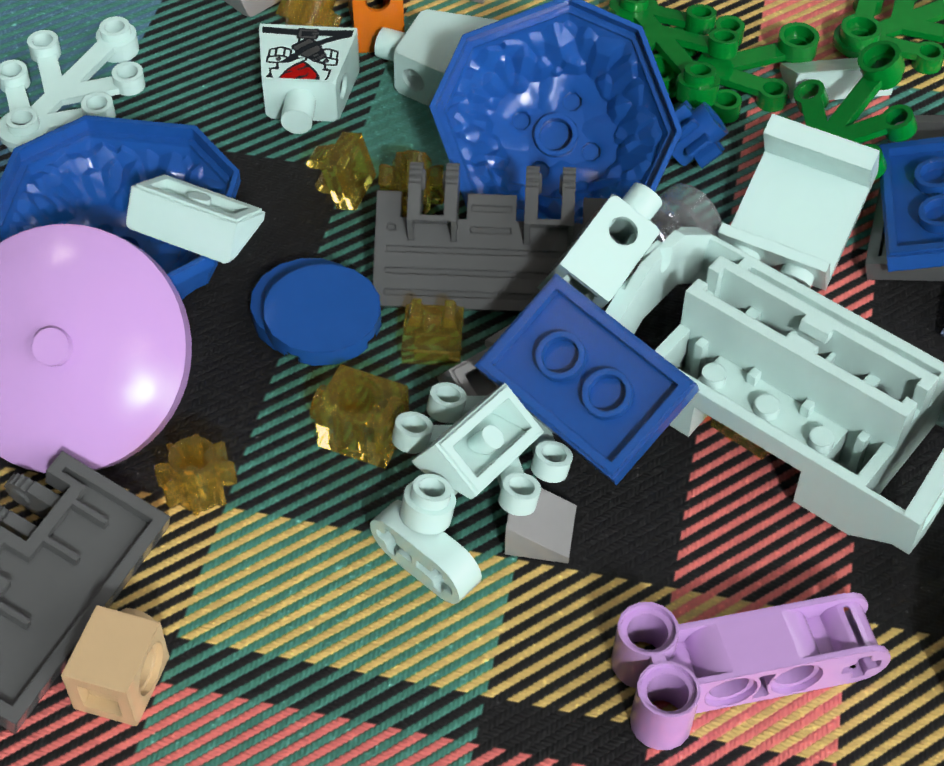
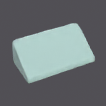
[780,58,893,103]
[126,174,265,263]
[411,383,544,499]

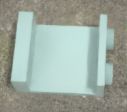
[718,113,880,291]

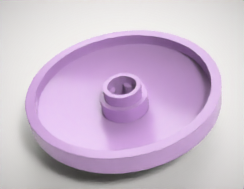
[0,224,192,473]

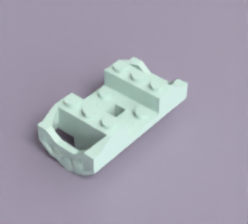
[605,227,944,554]

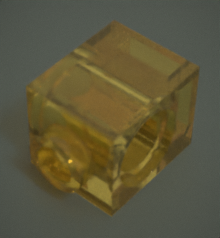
[310,364,409,469]

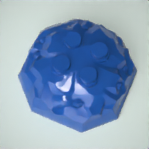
[429,0,683,224]
[0,115,241,300]

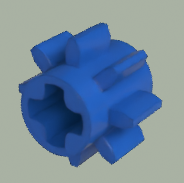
[672,100,728,169]

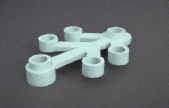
[0,16,145,152]
[392,382,573,535]

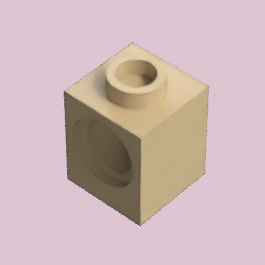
[61,605,170,727]

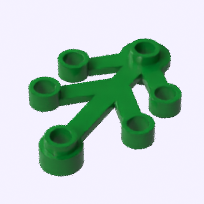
[609,0,740,108]
[833,0,944,75]
[654,15,820,123]
[763,40,918,180]

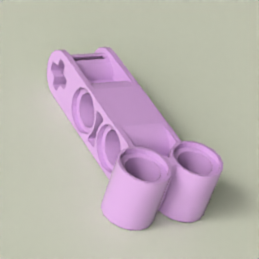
[611,592,891,750]

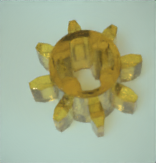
[276,0,343,27]
[378,150,444,217]
[154,434,237,516]

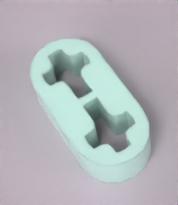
[370,500,482,604]

